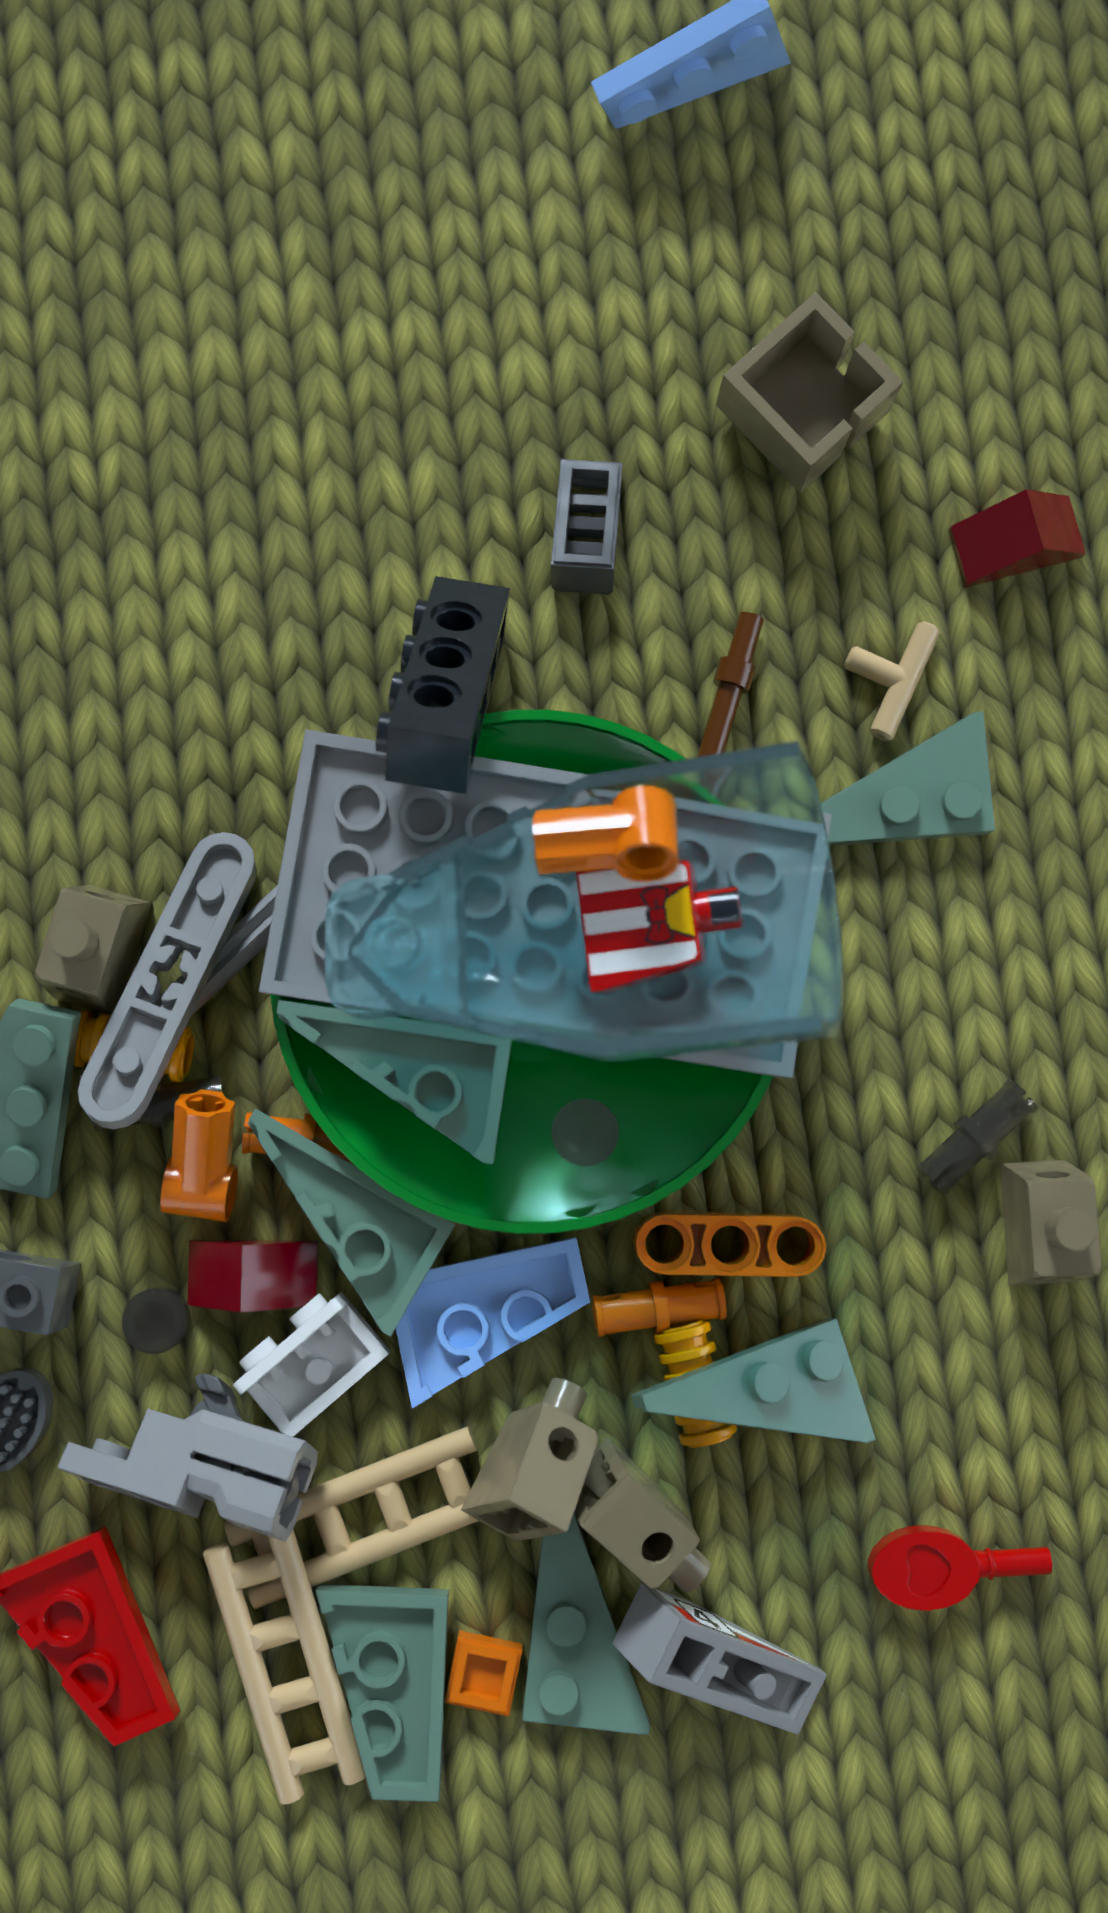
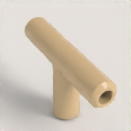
[844,622,940,741]

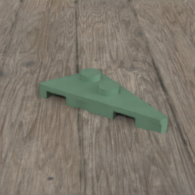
[810,711,995,846]
[276,1000,512,1164]
[248,1108,455,1337]
[522,1511,650,1735]

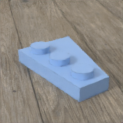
[591,0,791,129]
[396,1236,590,1408]

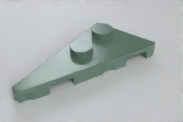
[631,1318,876,1443]

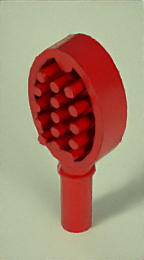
[867,1525,1053,1611]

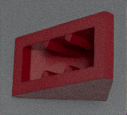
[948,489,1086,588]
[187,1240,319,1312]

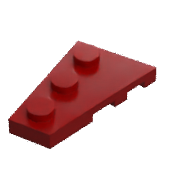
[0,1526,181,1747]

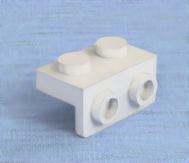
[233,1291,391,1437]

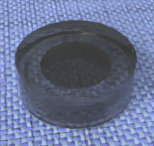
[551,1099,619,1166]
[122,1286,191,1354]

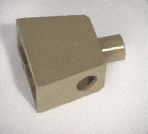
[35,885,153,1015]
[1000,1160,1101,1285]
[461,1378,599,1541]
[574,1437,711,1593]

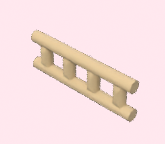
[224,1426,479,1609]
[203,1530,366,1805]

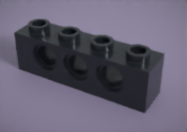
[375,576,510,794]

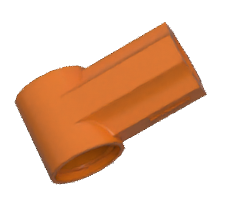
[533,785,679,882]
[160,1089,238,1222]

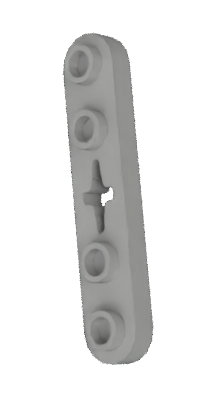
[78,832,257,1129]

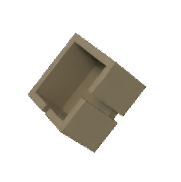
[716,292,903,493]

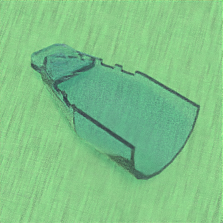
[325,741,844,1061]

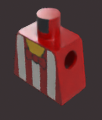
[576,860,743,994]

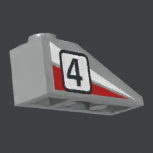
[612,1583,827,1735]

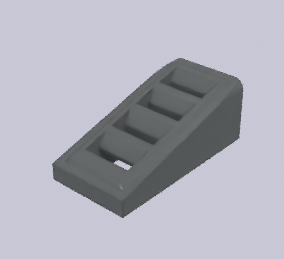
[551,459,622,594]

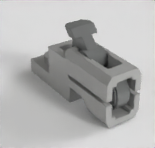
[57,1373,318,1542]

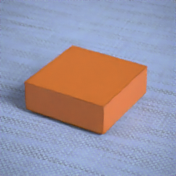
[444,1630,523,1717]

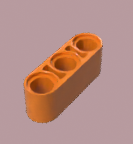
[633,1212,826,1277]

